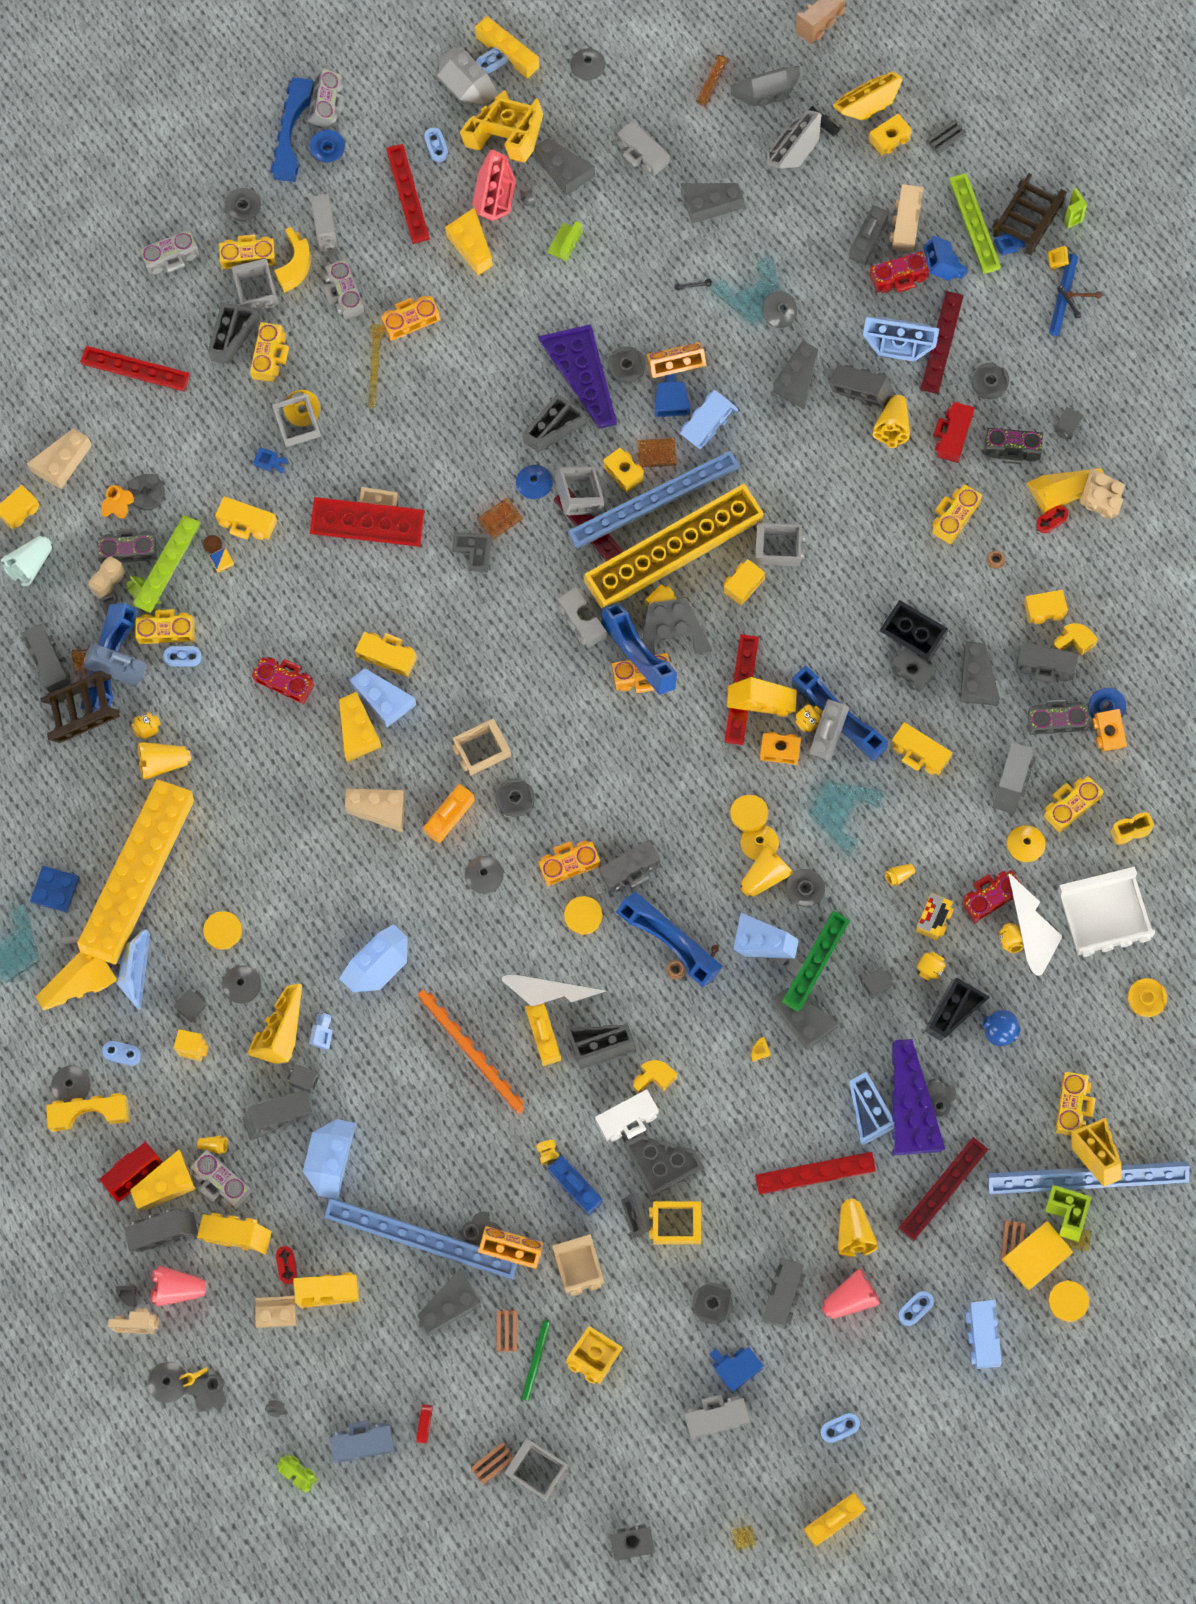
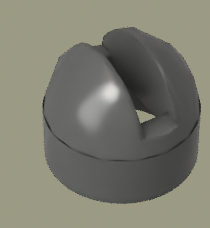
[521,190,536,206]

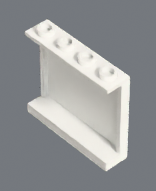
[1058,867,1155,957]

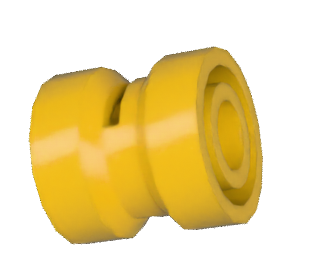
[536,1140,559,1165]

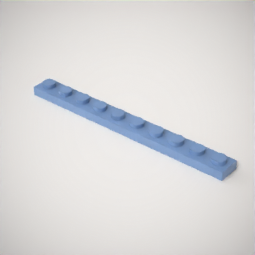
[568,451,740,549]
[988,1161,1190,1195]
[324,1198,518,1279]

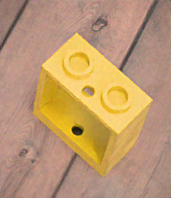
[649,1201,701,1245]

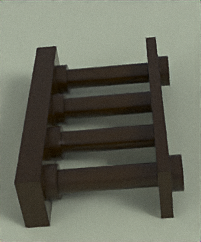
[992,173,1067,255]
[40,671,120,743]

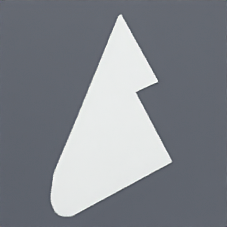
[1009,874,1062,976]
[502,975,606,1006]

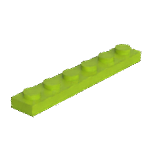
[949,173,1001,274]
[134,515,200,613]

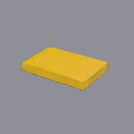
[1002,1221,1073,1291]

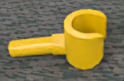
[179,1367,208,1387]

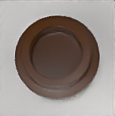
[203,535,222,553]

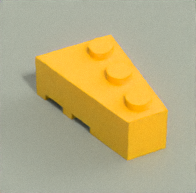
[727,677,797,717]
[1072,1118,1121,1187]
[130,1149,196,1212]
[197,1212,272,1255]
[293,1272,360,1308]

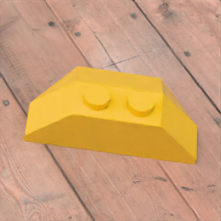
[833,71,903,120]

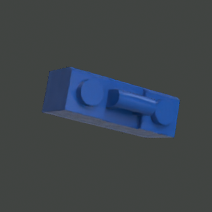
[548,1155,603,1216]

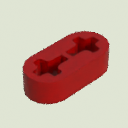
[1036,505,1069,533]
[276,1246,298,1285]
[416,1404,433,1444]

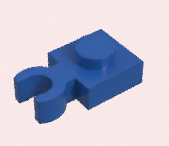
[994,232,1027,256]
[253,447,288,473]

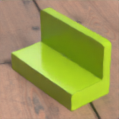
[1064,188,1087,229]
[548,221,583,261]

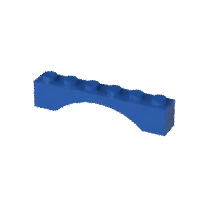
[271,77,314,182]
[601,602,677,695]
[80,603,138,712]
[792,665,888,762]
[616,892,723,987]

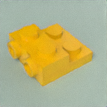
[566,1326,623,1384]

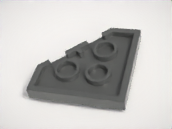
[623,1135,704,1197]

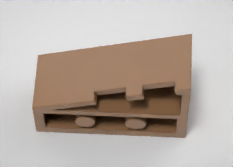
[795,0,846,44]

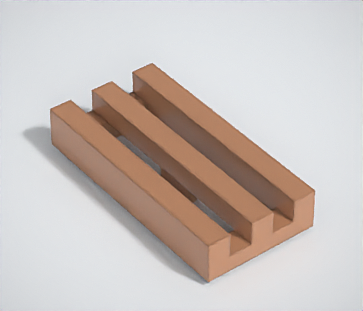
[1000,1220,1026,1261]
[497,1310,517,1352]
[471,1442,514,1485]

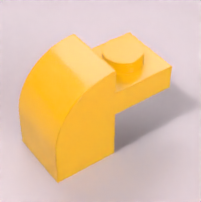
[1053,623,1098,655]
[633,1060,677,1094]

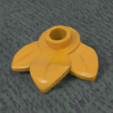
[101,485,134,519]

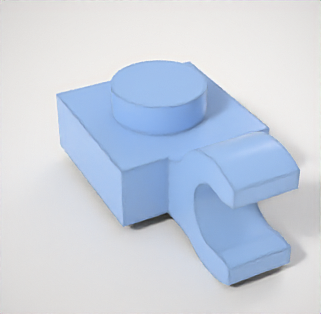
[309,1013,333,1049]

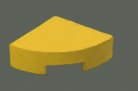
[751,1037,771,1062]

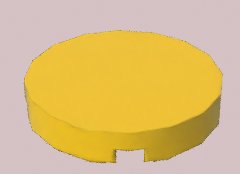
[730,795,769,832]
[564,896,603,935]
[203,911,242,950]
[1127,978,1167,1017]
[1048,1281,1089,1322]

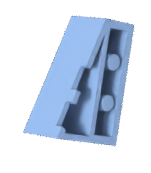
[680,390,739,449]
[350,668,416,727]
[849,1072,894,1145]

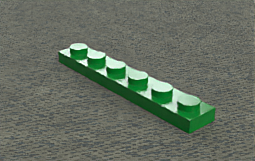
[782,910,850,1012]

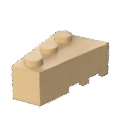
[889,184,924,252]
[27,429,92,489]
[345,789,405,833]

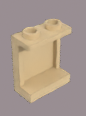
[552,1234,605,1296]

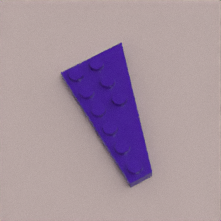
[538,324,617,429]
[892,1039,945,1156]

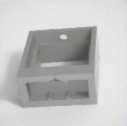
[311,194,338,252]
[231,258,278,309]
[272,392,321,448]
[555,466,605,515]
[755,523,805,566]
[504,1438,569,1502]

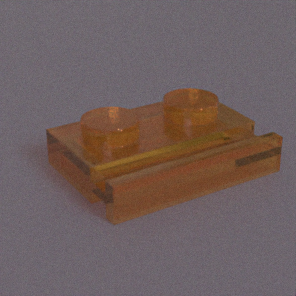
[638,438,677,468]
[477,498,523,540]

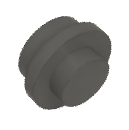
[265,1400,286,1417]

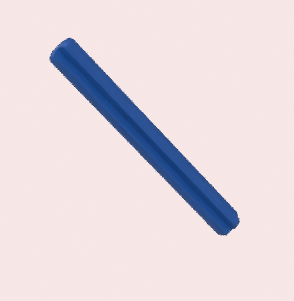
[1049,254,1078,336]

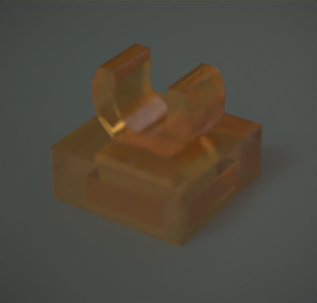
[71,648,89,669]

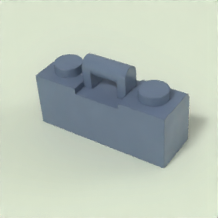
[83,643,147,687]
[329,1420,395,1464]

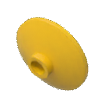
[284,390,321,427]
[740,825,779,860]
[1007,825,1046,862]

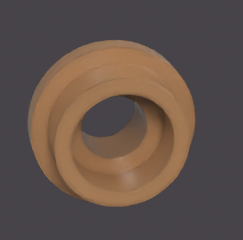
[986,551,1005,569]
[666,960,686,980]

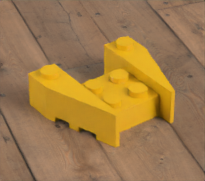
[460,90,543,163]

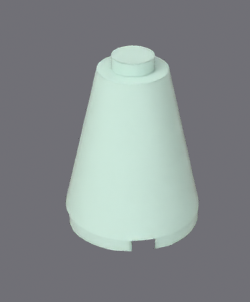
[1,536,52,586]

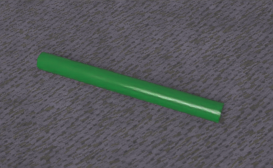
[521,1320,550,1401]

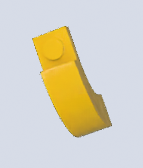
[274,227,311,293]

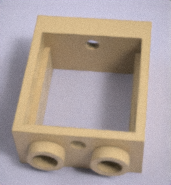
[452,718,511,776]

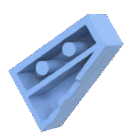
[733,913,798,958]
[965,1300,1002,1369]

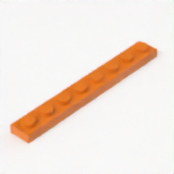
[417,989,524,1115]

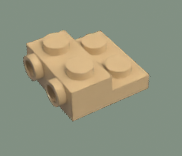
[1079,469,1125,519]
[108,1308,159,1334]

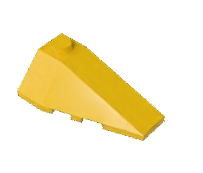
[247,983,302,1064]

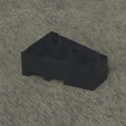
[924,977,990,1041]

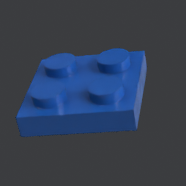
[30,866,80,913]

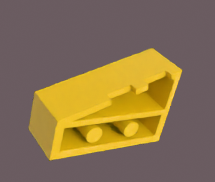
[445,208,493,275]
[339,692,382,763]

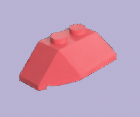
[472,149,516,221]

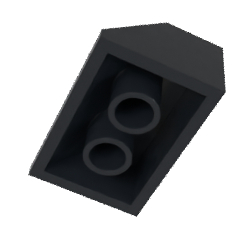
[879,600,948,660]

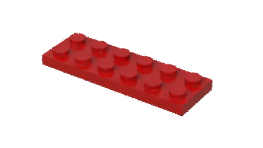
[310,497,425,547]

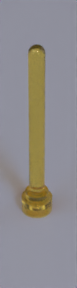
[368,324,385,409]

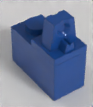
[923,236,968,281]
[709,1347,764,1393]

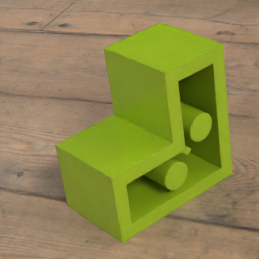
[1045,1185,1092,1242]

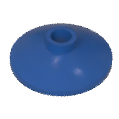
[310,130,345,163]
[516,465,553,499]
[1088,688,1126,718]

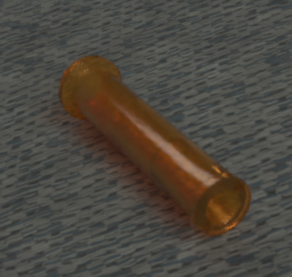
[696,55,729,106]

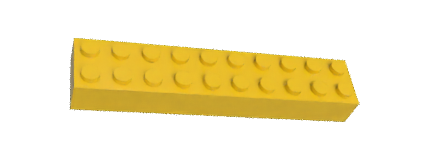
[584,484,764,610]
[77,779,194,965]

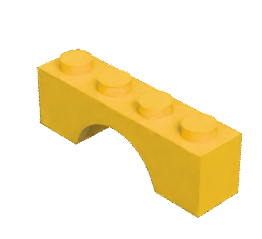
[475,15,540,79]
[46,1093,130,1132]

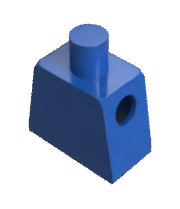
[655,374,690,417]

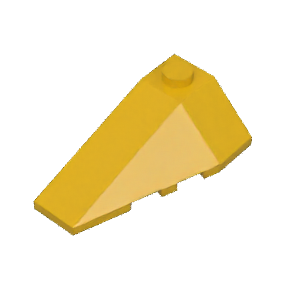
[1026,468,1104,514]
[35,952,117,1010]

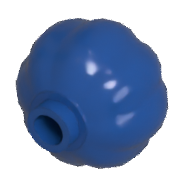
[982,1010,1021,1046]

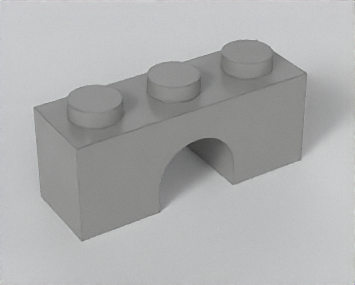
[556,587,607,649]

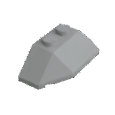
[437,47,499,106]
[767,110,821,168]

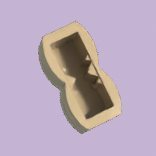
[89,556,125,598]

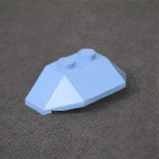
[863,317,939,361]
[339,924,408,992]
[115,929,150,1009]
[303,1119,356,1200]

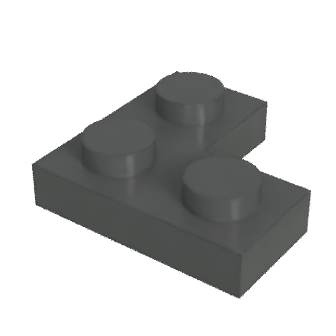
[452,532,492,572]

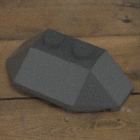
[731,66,800,107]

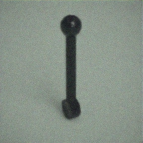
[674,279,712,290]
[1057,285,1082,318]

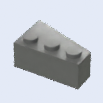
[681,183,744,224]

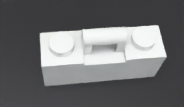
[595,1090,659,1142]

